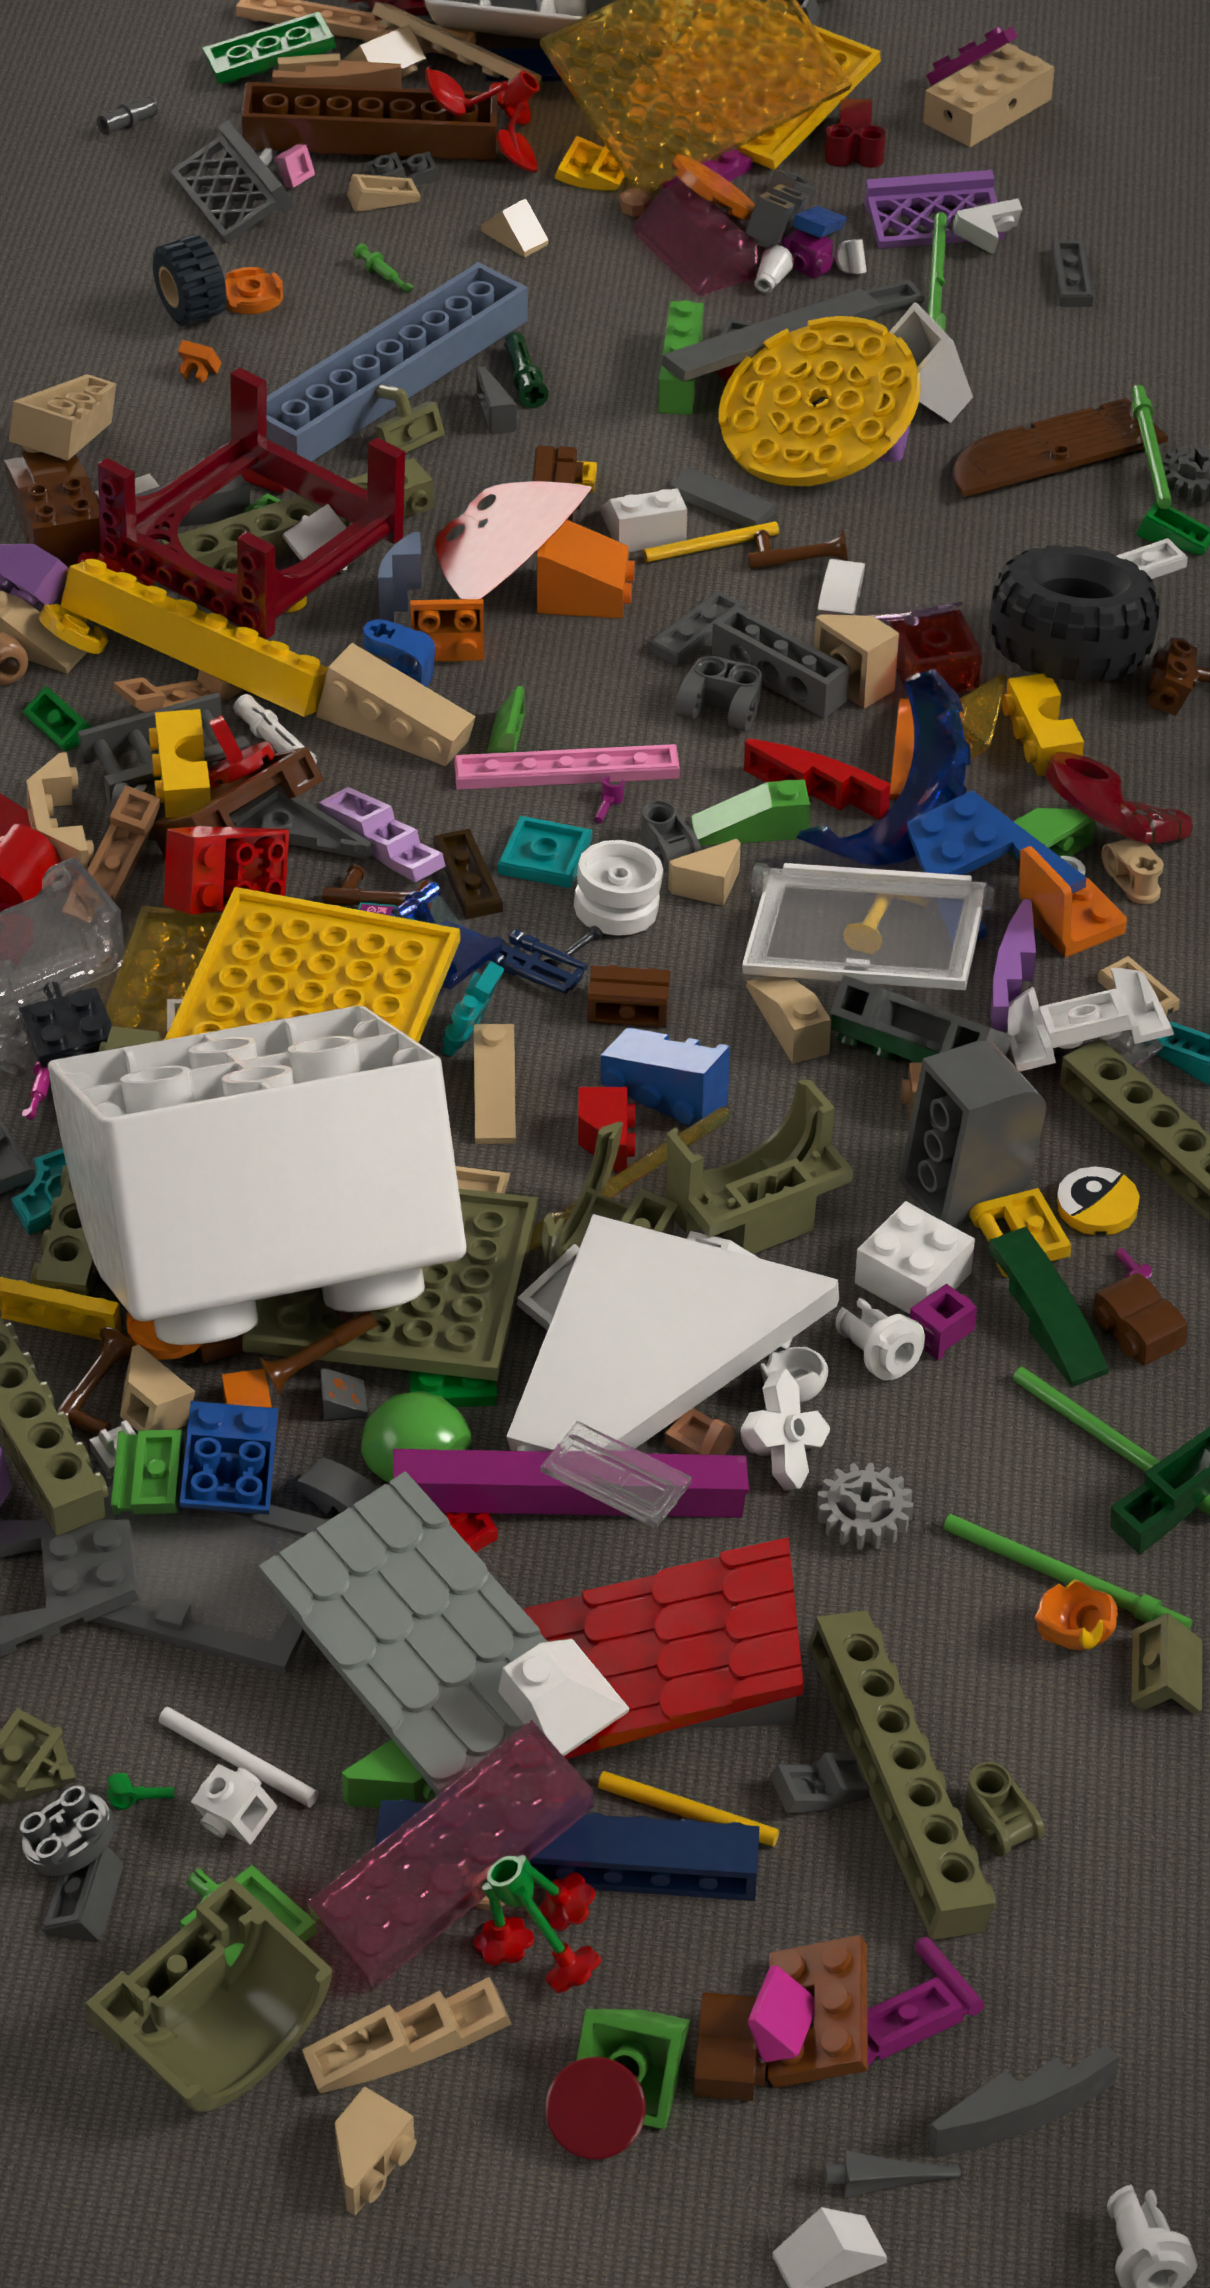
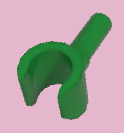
[106,1773,174,1810]

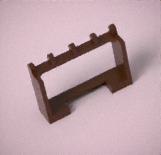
[148,747,324,859]

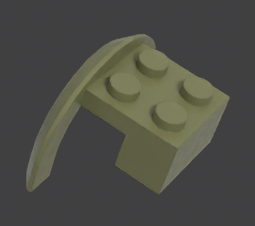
[542,1121,678,1267]

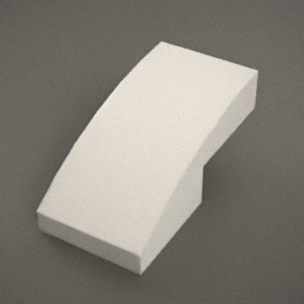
[818,559,865,616]

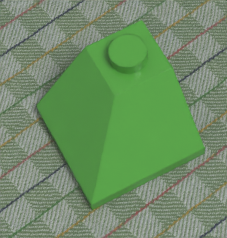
[577,2009,691,2129]

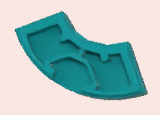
[11,1148,67,1235]

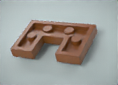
[768,1935,868,2088]

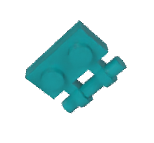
[441,961,504,1056]

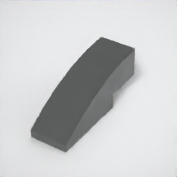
[136,475,250,526]

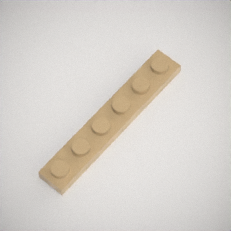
[372,2,542,84]

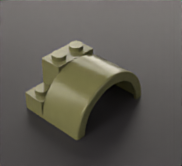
[85,1876,332,2112]

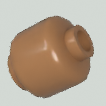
[0,632,28,685]

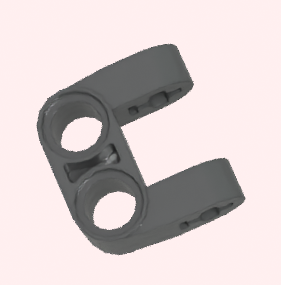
[675,656,762,731]

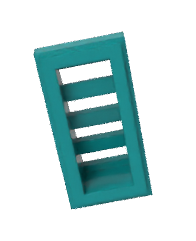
[1147,1021,1210,1085]

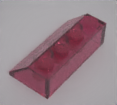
[633,182,757,296]

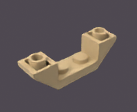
[26,752,95,880]

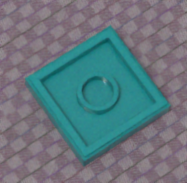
[498,816,592,889]

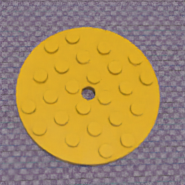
[719,316,921,486]

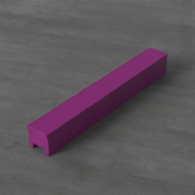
[393,1449,749,1518]

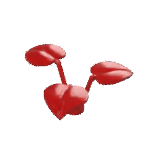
[426,67,539,173]

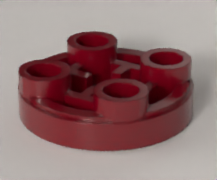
[545,2057,646,2160]

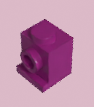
[782,229,833,279]
[910,1284,977,1360]

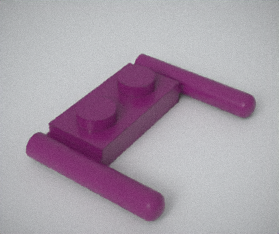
[867,1937,984,2066]

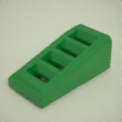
[1136,499,1210,556]

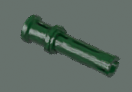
[504,332,549,409]

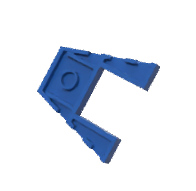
[907,790,1086,952]

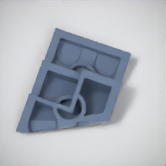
[378,532,422,623]

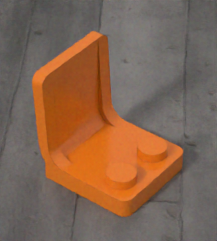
[1019,846,1127,958]

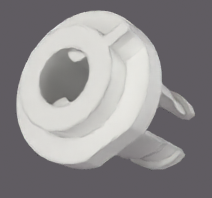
[835,1298,925,1380]
[1107,2185,1198,2288]

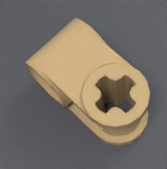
[1101,838,1164,904]

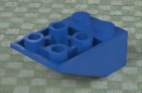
[179,1401,278,1515]

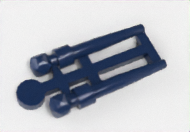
[485,929,588,994]

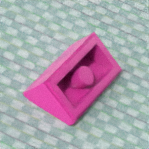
[747,1965,814,2063]

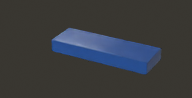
[792,206,847,238]

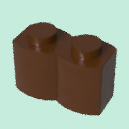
[1093,1273,1188,1366]
[694,1992,766,2101]

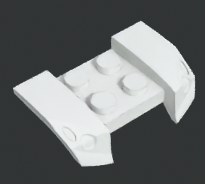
[1006,968,1174,1072]

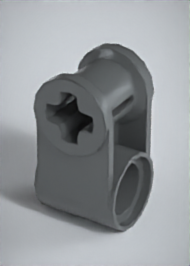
[641,800,701,872]

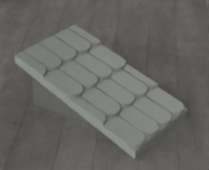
[258,1471,548,1801]

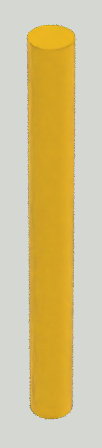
[643,521,779,563]
[598,1771,780,1847]

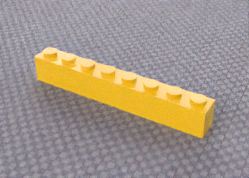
[60,559,328,717]

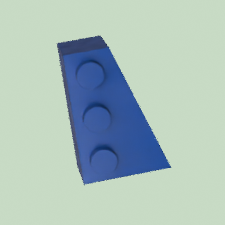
[601,1027,730,1132]

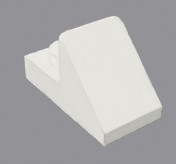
[952,198,1022,254]

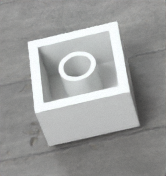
[855,1201,975,1314]

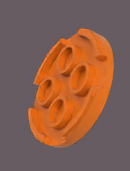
[671,154,755,220]

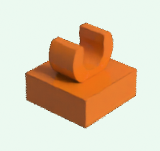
[177,340,222,383]

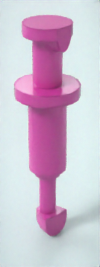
[22,1062,51,1120]

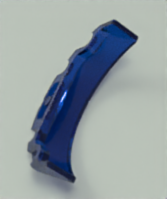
[797,669,971,865]

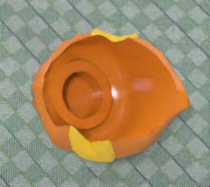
[1034,1579,1118,1651]

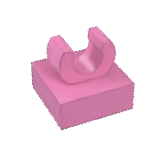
[274,144,315,188]

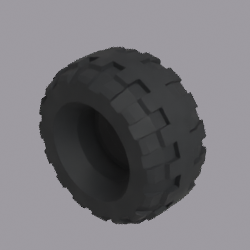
[989,545,1160,683]

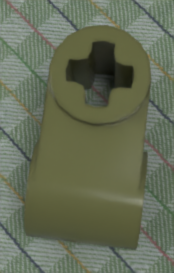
[965,1762,1044,1857]

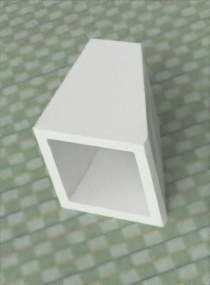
[890,302,973,423]

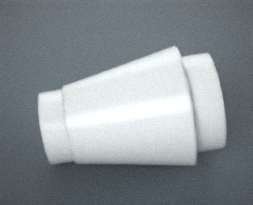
[754,245,793,293]

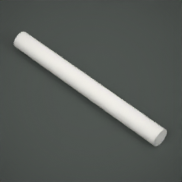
[158,1707,319,1808]

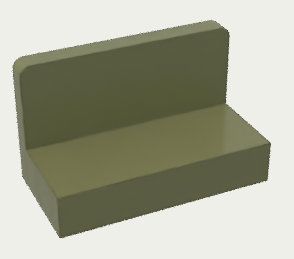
[1131,1613,1202,1714]

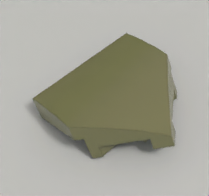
[0,1708,76,1804]

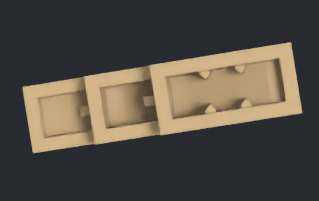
[302,1977,512,2093]

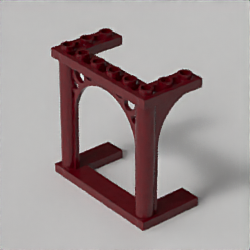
[97,367,405,640]

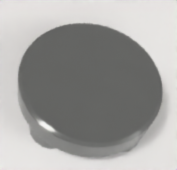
[20,1785,116,1876]

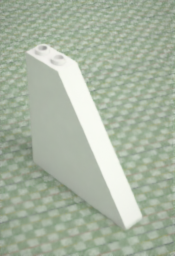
[506,1214,839,1453]

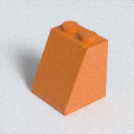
[537,520,635,619]

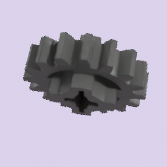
[1162,444,1210,503]

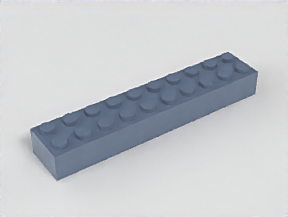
[267,262,528,462]

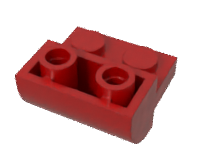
[0,824,61,909]

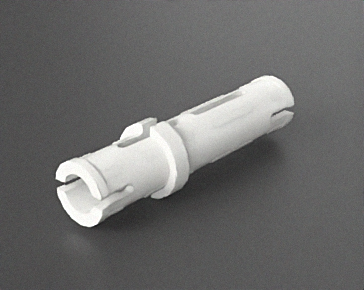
[233,694,317,763]

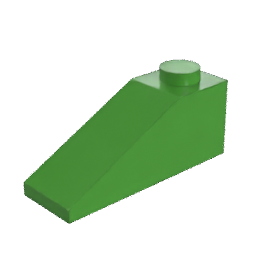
[691,780,810,846]

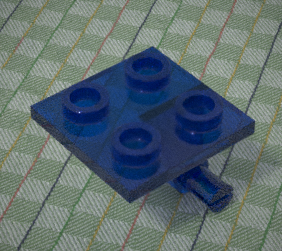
[391,881,503,990]

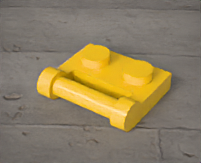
[969,1188,1071,1277]

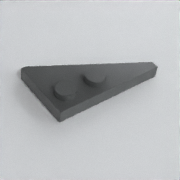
[230,784,373,859]

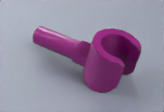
[594,776,625,824]
[1115,1248,1152,1279]

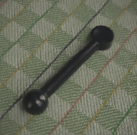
[544,926,603,967]

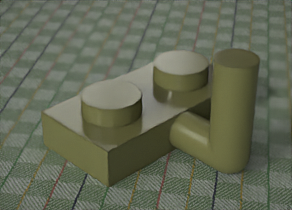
[374,384,445,453]

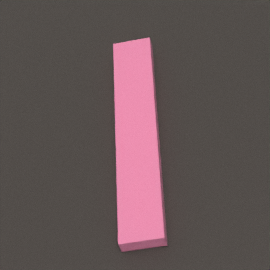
[454,744,680,790]

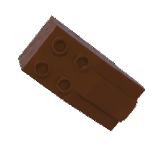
[4,451,102,568]

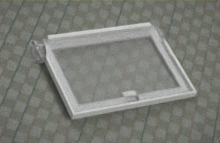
[742,863,994,990]

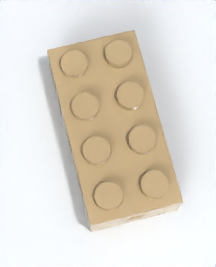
[923,43,1055,147]

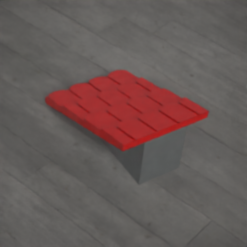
[519,1537,803,1772]

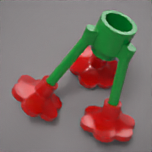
[473,1855,602,1993]

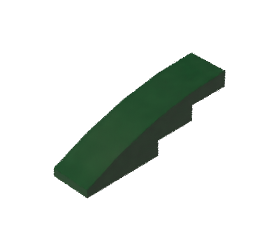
[989,1227,1109,1387]

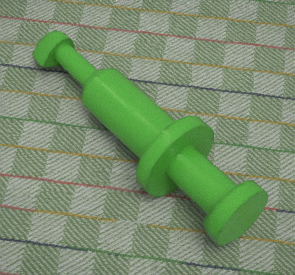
[353,243,414,293]

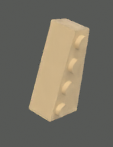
[316,643,476,766]

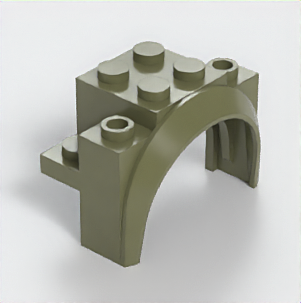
[666,1080,854,1254]

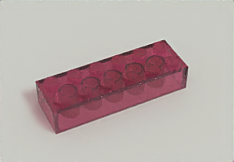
[307,1720,594,1990]

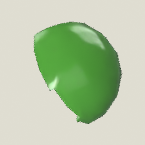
[361,1391,472,1482]

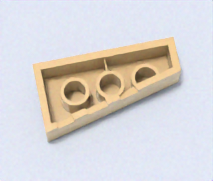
[9,374,116,461]

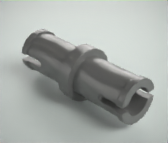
[97,96,159,135]

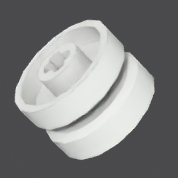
[574,840,663,936]

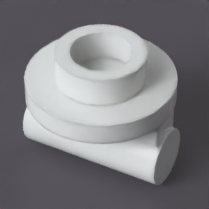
[835,239,867,274]

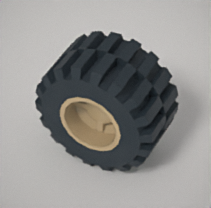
[153,234,227,326]

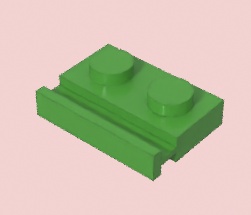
[111,1429,184,1515]

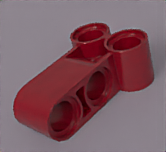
[825,98,886,168]

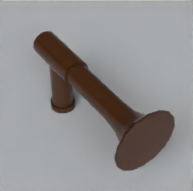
[748,528,848,569]
[322,865,432,921]
[259,1310,378,1396]
[56,1327,135,1436]

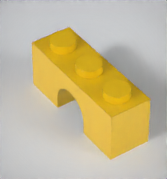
[1001,673,1084,776]
[149,709,211,818]

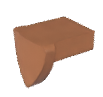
[665,1408,735,1455]

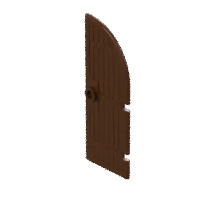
[952,398,1168,497]

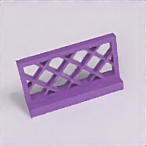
[864,170,1006,249]

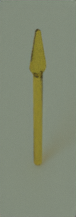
[528,1107,731,1251]

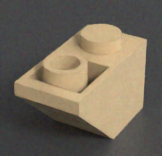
[120,1345,195,1431]
[335,2086,416,2216]

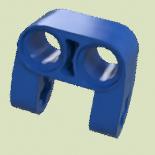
[363,619,435,687]

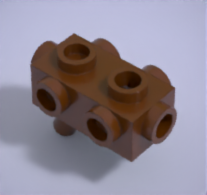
[1147,637,1210,716]

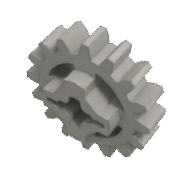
[817,1463,914,1550]

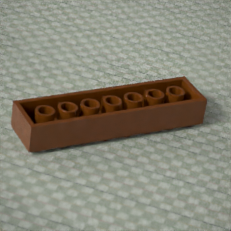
[242,82,498,161]

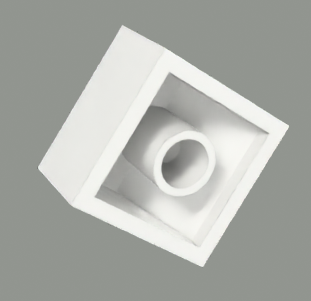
[600,488,687,552]

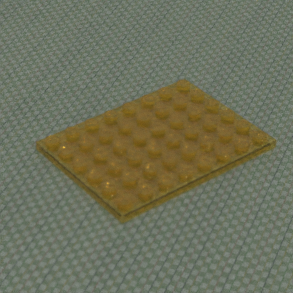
[540,0,852,193]

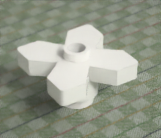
[741,1369,830,1491]

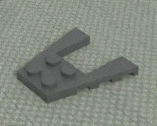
[0,1520,139,1657]

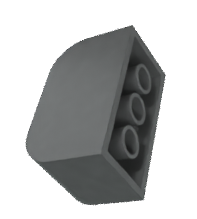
[899,1041,1046,1228]

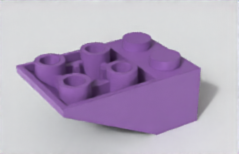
[0,544,69,612]

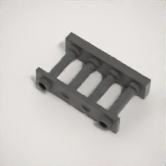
[78,692,250,810]

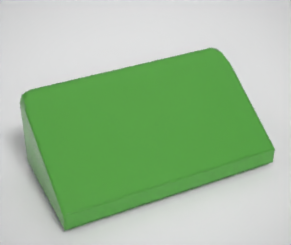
[486,686,525,754]

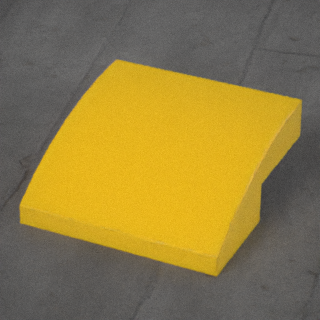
[554,136,638,191]

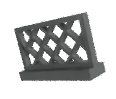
[170,120,295,244]

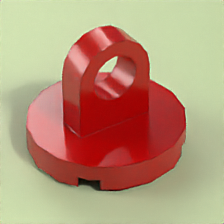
[208,715,275,789]

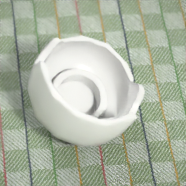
[760,1347,828,1404]

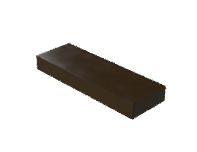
[433,829,503,919]

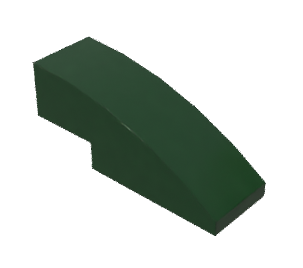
[1110,1426,1210,1554]

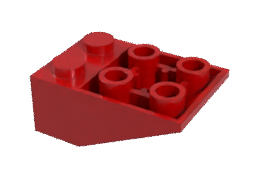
[163,826,289,915]

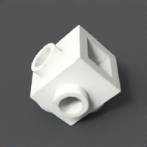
[191,1764,278,1845]

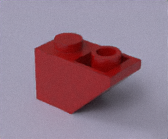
[578,1087,636,1174]

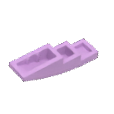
[318,787,445,882]

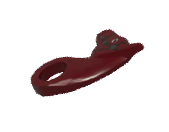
[1045,752,1193,844]

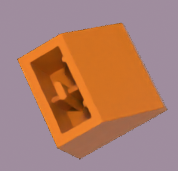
[410,599,484,662]

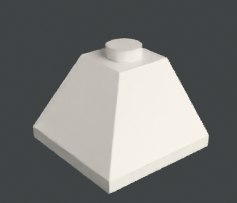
[498,1639,630,1762]

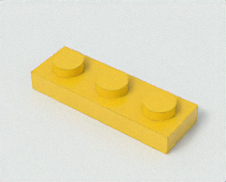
[0,1277,122,1340]

